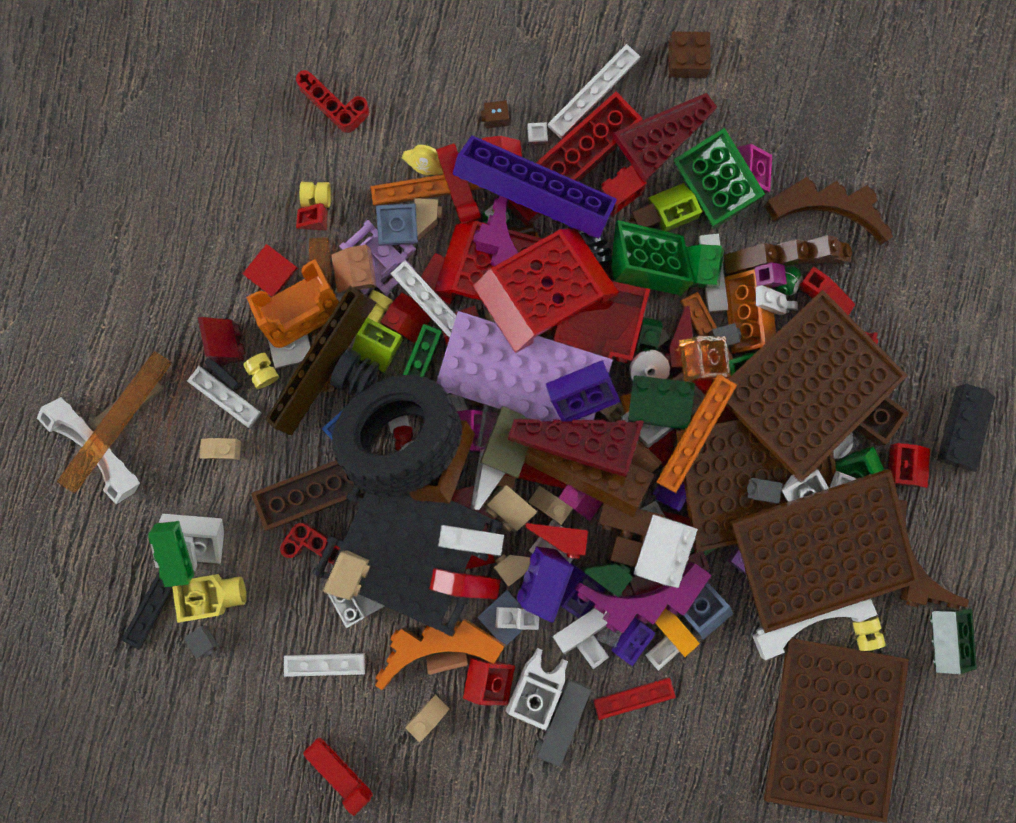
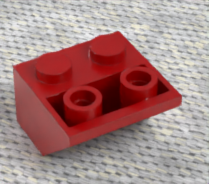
[888,443,930,488]

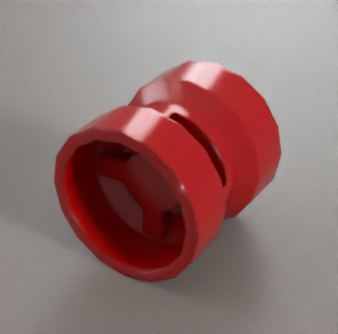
[393,425,413,451]

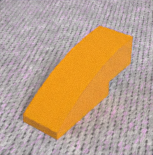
[655,606,700,657]

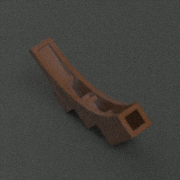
[764,177,893,246]
[724,235,852,275]
[899,499,969,610]

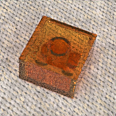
[679,336,731,381]

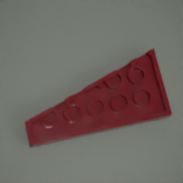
[613,93,717,183]
[508,419,644,477]

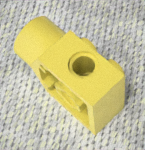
[172,574,246,623]

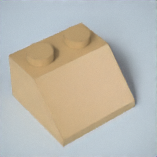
[483,485,537,532]
[323,550,370,600]

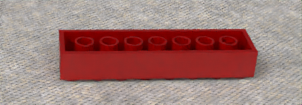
[508,91,643,226]

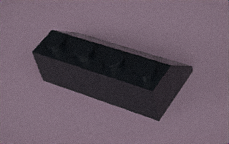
[937,384,995,472]

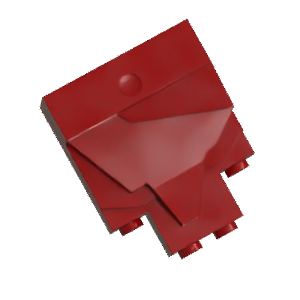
[554,281,650,363]

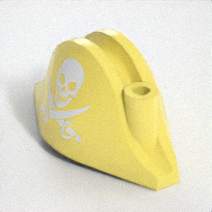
[402,145,443,175]

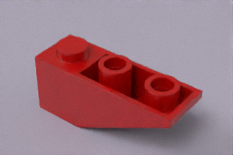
[799,266,856,315]

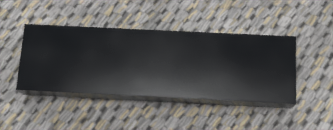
[121,572,173,650]

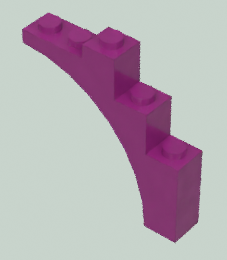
[474,196,561,304]
[574,562,711,633]

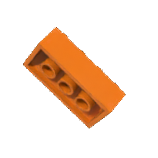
[724,269,776,354]

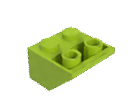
[648,183,702,232]
[352,317,403,373]

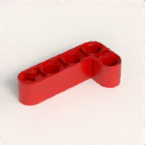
[296,70,370,133]
[436,143,481,224]
[280,523,341,565]
[430,568,501,599]
[303,737,373,816]

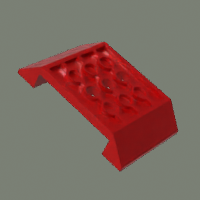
[434,220,543,300]
[473,228,619,353]

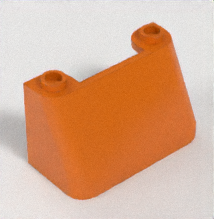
[246,259,339,348]

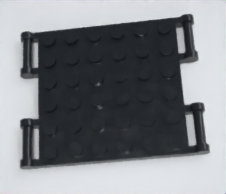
[312,485,503,637]

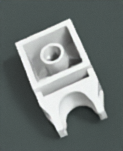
[506,648,568,730]

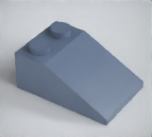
[682,582,733,639]

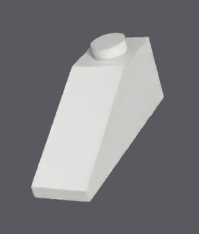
[470,449,505,510]
[439,525,504,555]

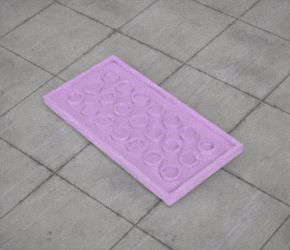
[436,311,613,421]

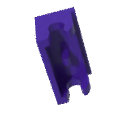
[611,617,656,666]

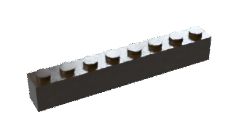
[265,286,377,436]

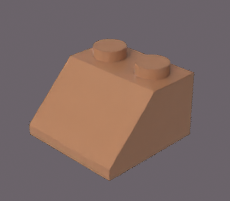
[331,244,377,294]

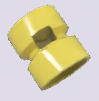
[299,182,331,208]
[368,290,393,325]
[243,353,279,389]
[852,617,886,651]

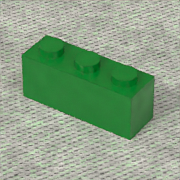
[403,324,443,377]
[148,521,194,587]

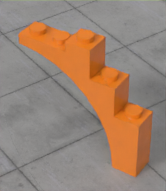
[375,619,505,690]

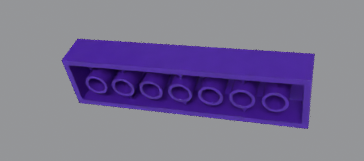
[453,135,617,239]

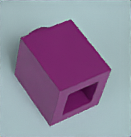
[755,263,787,288]

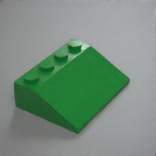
[673,128,765,229]
[611,220,694,295]

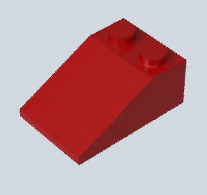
[525,523,588,559]

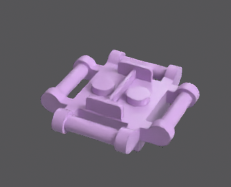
[339,220,416,296]

